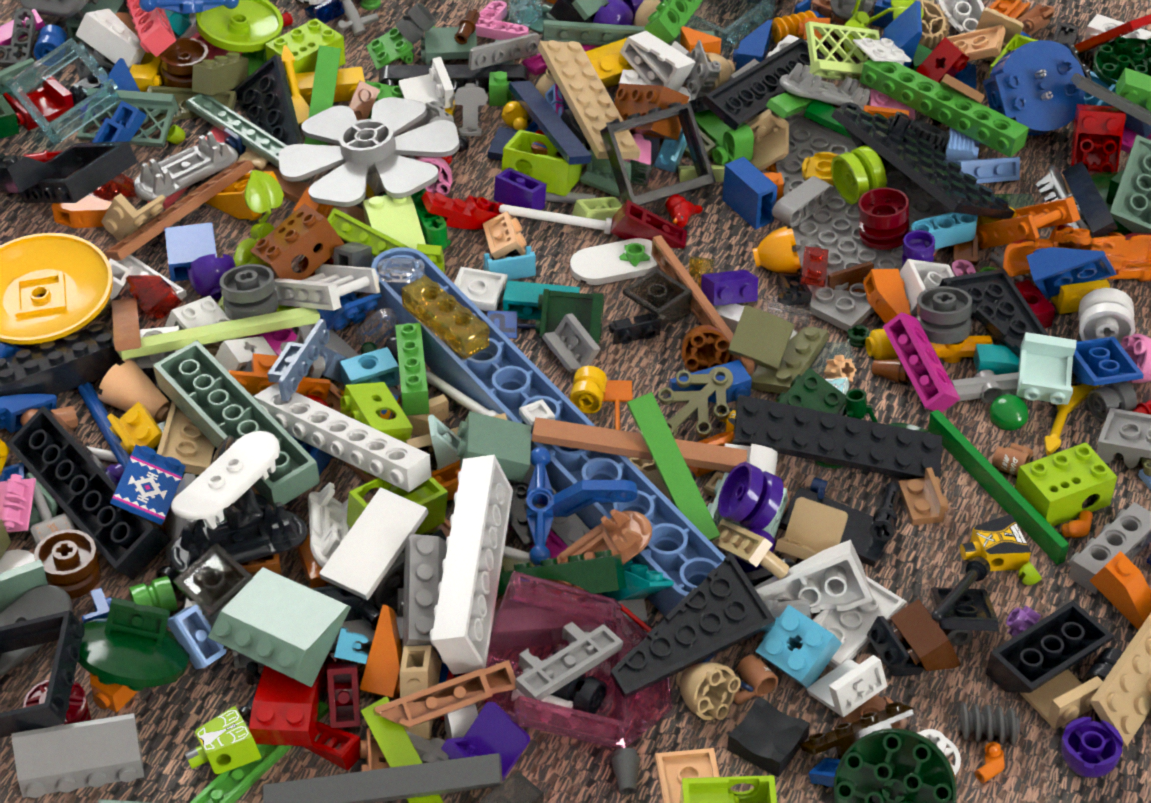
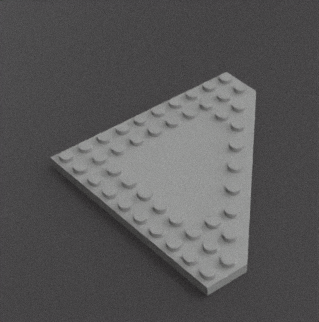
[775,114,952,332]

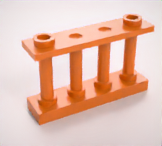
[976,196,1081,249]

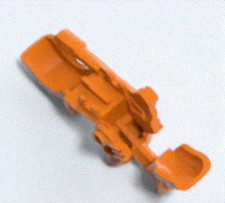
[1003,224,1151,282]

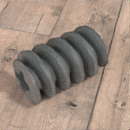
[957,702,1020,746]

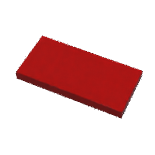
[1073,14,1151,54]

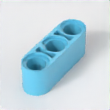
[911,212,978,249]

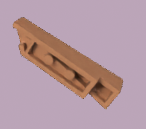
[373,660,517,729]

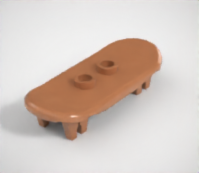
[536,509,652,606]

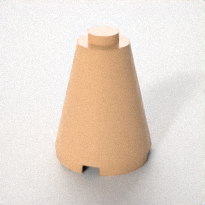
[98,359,171,423]

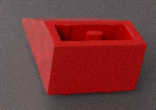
[1071,104,1126,175]

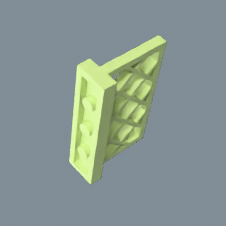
[805,21,880,82]

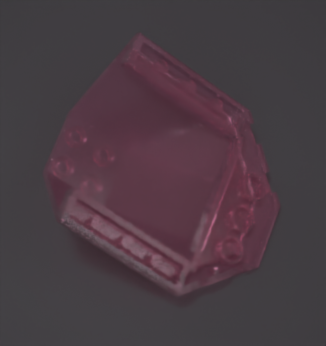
[485,571,672,749]

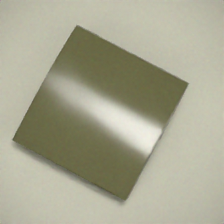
[728,305,794,371]

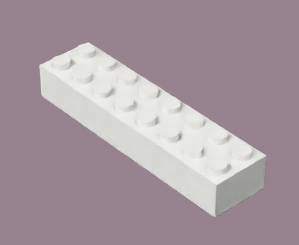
[430,455,513,674]

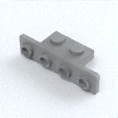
[468,33,540,70]

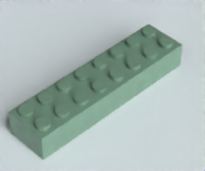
[153,340,320,509]

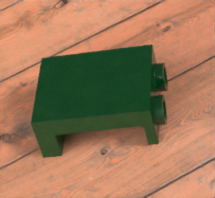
[535,289,605,345]

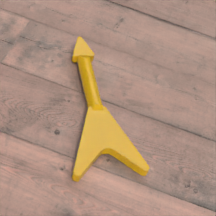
[281,45,310,126]
[1044,384,1099,456]

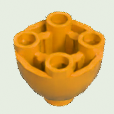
[752,226,801,274]

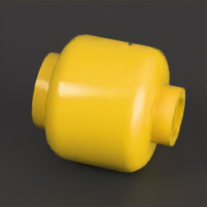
[865,328,898,360]

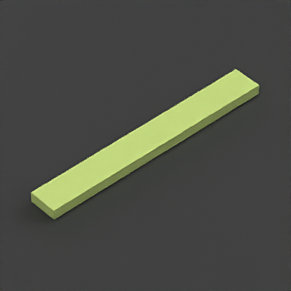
[117,307,320,360]

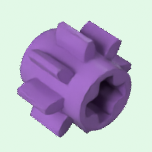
[1006,606,1041,637]

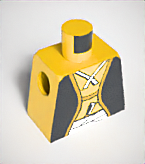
[960,514,1031,571]

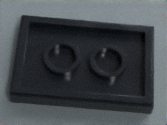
[930,587,999,631]

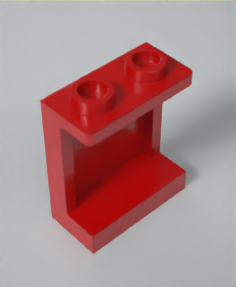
[2,73,75,131]

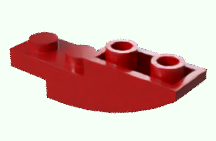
[421,191,513,230]

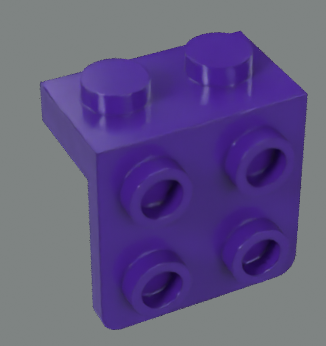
[441,702,530,782]

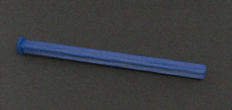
[78,382,131,469]

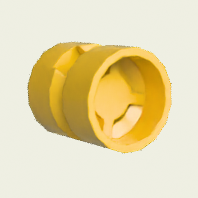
[569,366,607,414]

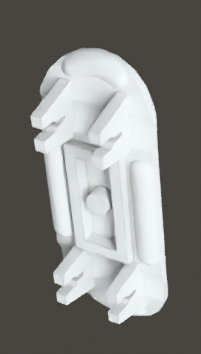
[171,431,280,530]
[308,482,351,568]

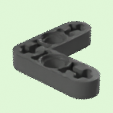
[0,9,36,67]

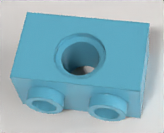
[340,347,400,388]

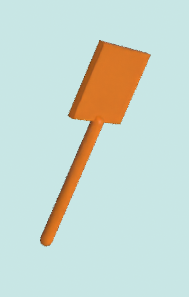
[603,380,633,430]

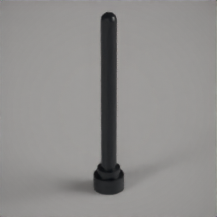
[931,557,990,622]

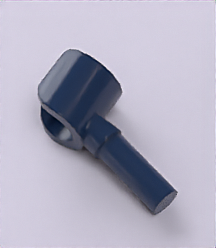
[810,477,828,499]

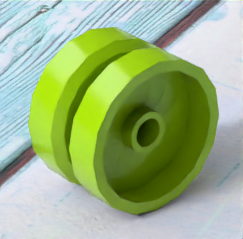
[831,145,887,205]

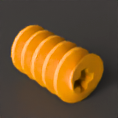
[771,10,817,45]

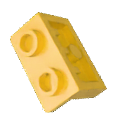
[107,401,163,454]

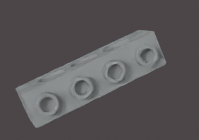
[1068,502,1151,595]

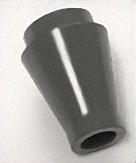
[611,748,641,795]

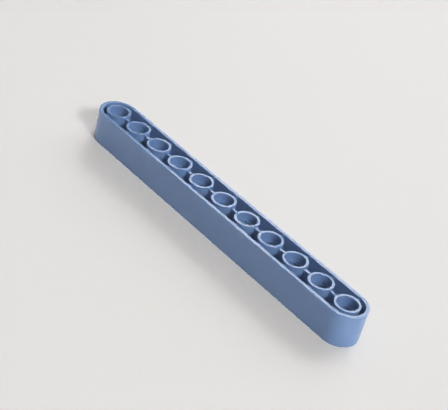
[372,247,725,617]

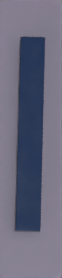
[509,81,592,165]

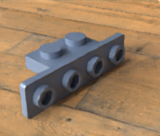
[267,319,330,402]

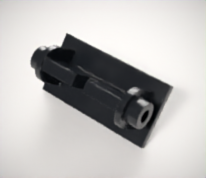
[608,313,662,345]

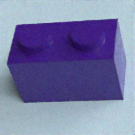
[494,167,547,210]
[701,270,758,306]

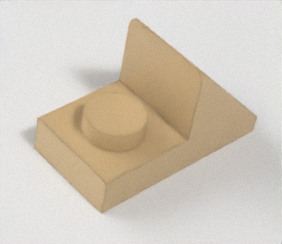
[402,394,449,436]

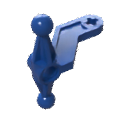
[139,0,239,15]
[526,447,637,566]

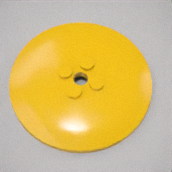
[0,233,113,345]

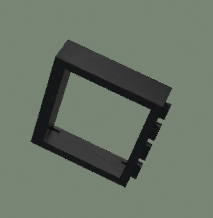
[600,102,716,206]
[17,141,138,203]
[0,610,85,738]

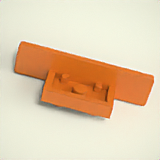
[228,353,331,400]

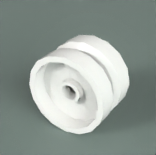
[1078,288,1135,345]

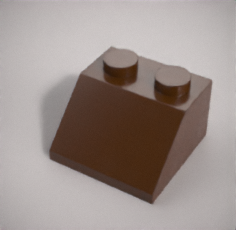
[890,599,961,671]

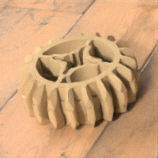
[893,0,950,50]

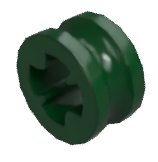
[847,325,870,348]

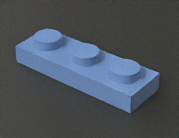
[956,156,1020,183]

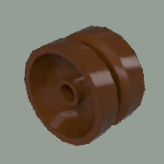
[160,38,209,88]
[34,529,101,599]

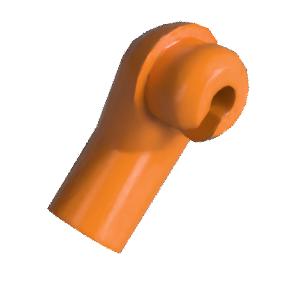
[1061,510,1093,538]
[975,742,1005,784]

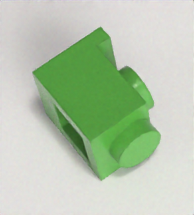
[489,71,512,106]

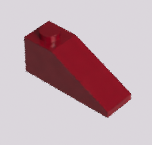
[610,200,687,249]

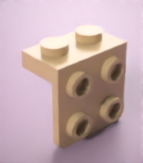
[975,7,1024,62]
[747,109,789,171]
[101,193,166,241]
[775,497,848,561]
[1020,669,1103,730]

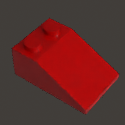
[249,664,324,747]

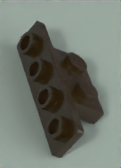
[800,702,915,760]

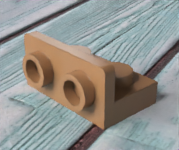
[898,467,948,526]

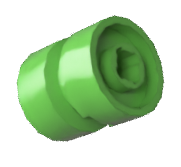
[128,576,178,612]

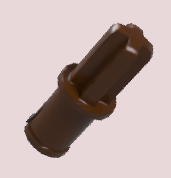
[454,9,480,45]

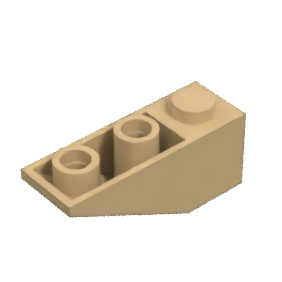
[400,645,442,741]

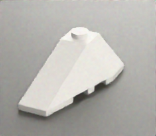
[936,0,988,61]

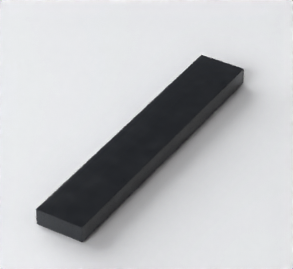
[1062,161,1118,238]

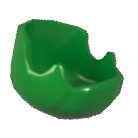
[988,394,1029,431]

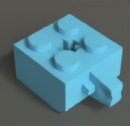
[756,604,842,688]

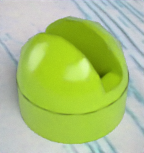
[166,125,185,145]
[1018,561,1042,586]

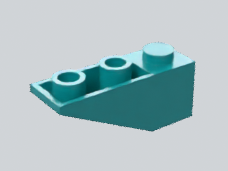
[602,559,674,601]

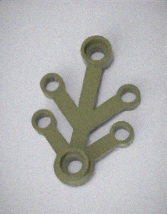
[658,367,733,439]

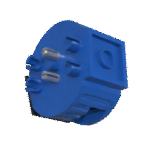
[982,40,1092,136]

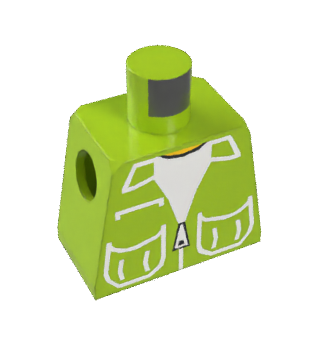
[184,706,261,774]

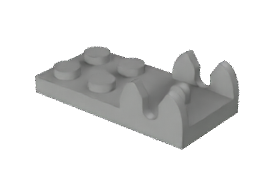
[1098,408,1151,468]

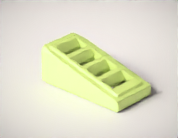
[572,197,622,221]

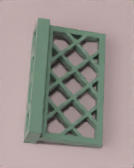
[77,88,179,147]

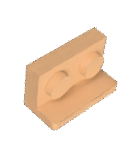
[483,211,527,260]

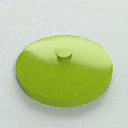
[195,0,283,52]

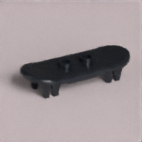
[170,502,308,576]

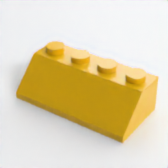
[585,38,635,88]

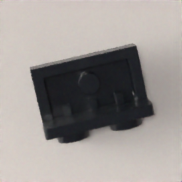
[867,616,924,676]

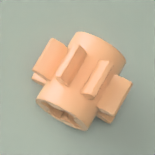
[824,355,856,382]

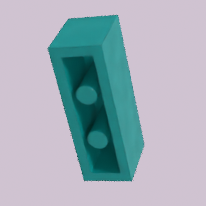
[503,280,580,320]

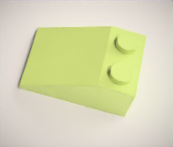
[363,195,426,250]

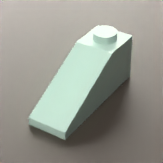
[428,414,461,470]

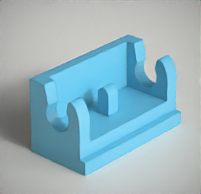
[654,128,687,173]
[483,246,536,280]
[334,627,369,664]

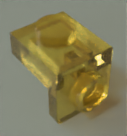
[689,256,715,289]

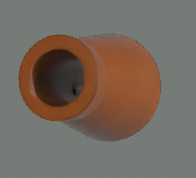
[872,359,909,383]

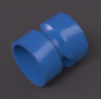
[34,25,68,64]

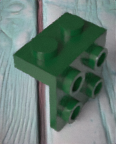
[775,368,846,414]

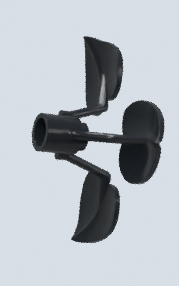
[192,435,267,532]

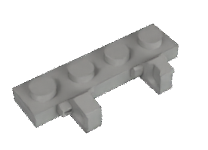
[515,622,623,704]

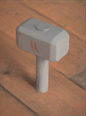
[30,485,76,547]

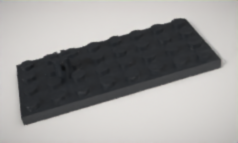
[831,108,1015,219]

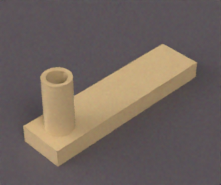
[710,519,789,579]

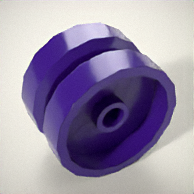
[718,461,784,529]

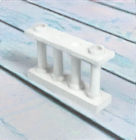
[275,264,380,311]

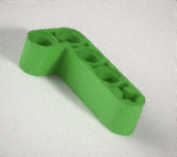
[694,109,754,162]

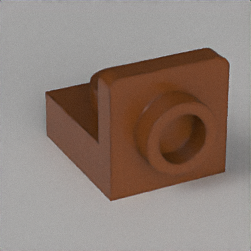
[951,235,978,265]

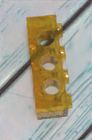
[401,275,490,359]

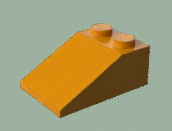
[205,171,285,221]

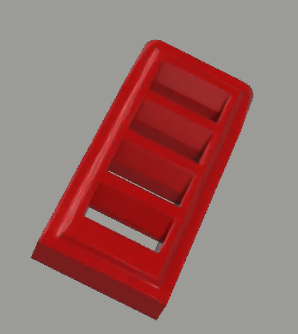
[302,721,361,771]

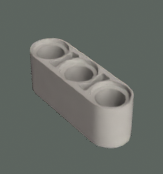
[772,176,835,227]

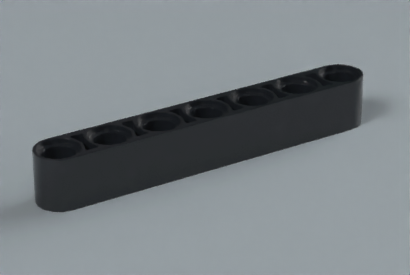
[378,64,529,93]

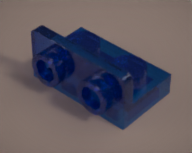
[304,0,353,24]

